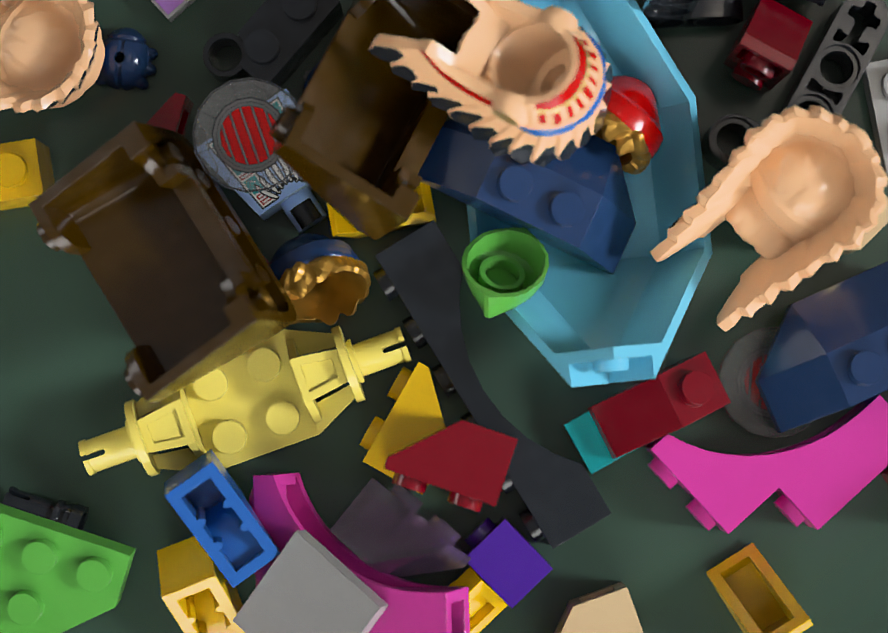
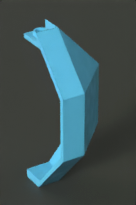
[466,0,713,387]

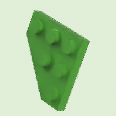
[0,503,136,633]

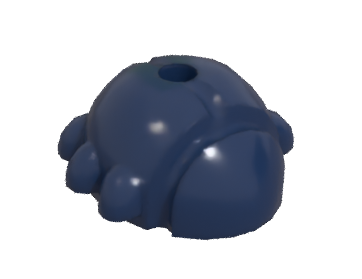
[95,27,158,91]

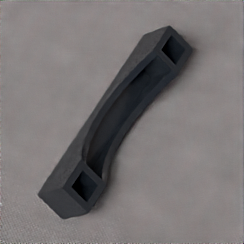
[373,220,612,549]

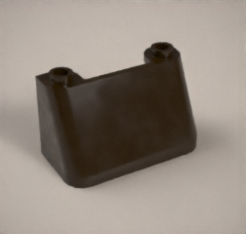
[269,0,480,240]
[28,121,297,402]

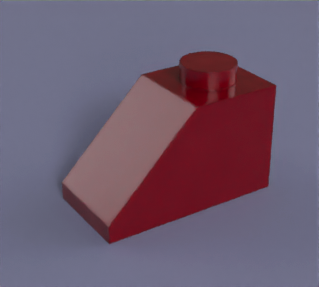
[588,351,731,459]

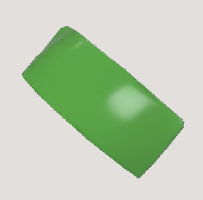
[462,227,549,318]

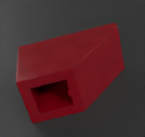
[723,0,813,90]
[384,419,518,512]

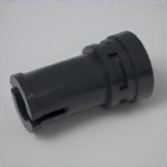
[2,486,89,530]

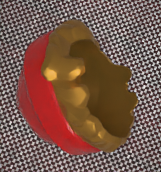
[595,75,663,175]

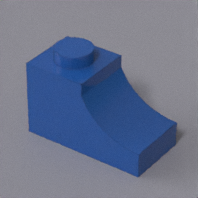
[164,449,281,588]

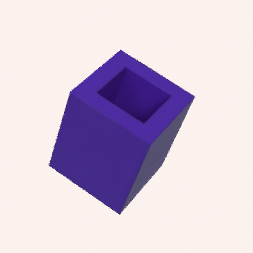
[463,515,553,609]

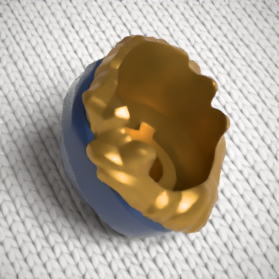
[269,233,371,326]

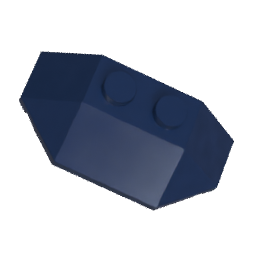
[418,119,636,274]
[755,261,888,433]

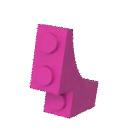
[645,395,888,534]
[249,472,470,633]

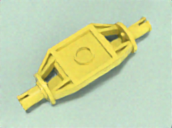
[78,326,412,477]

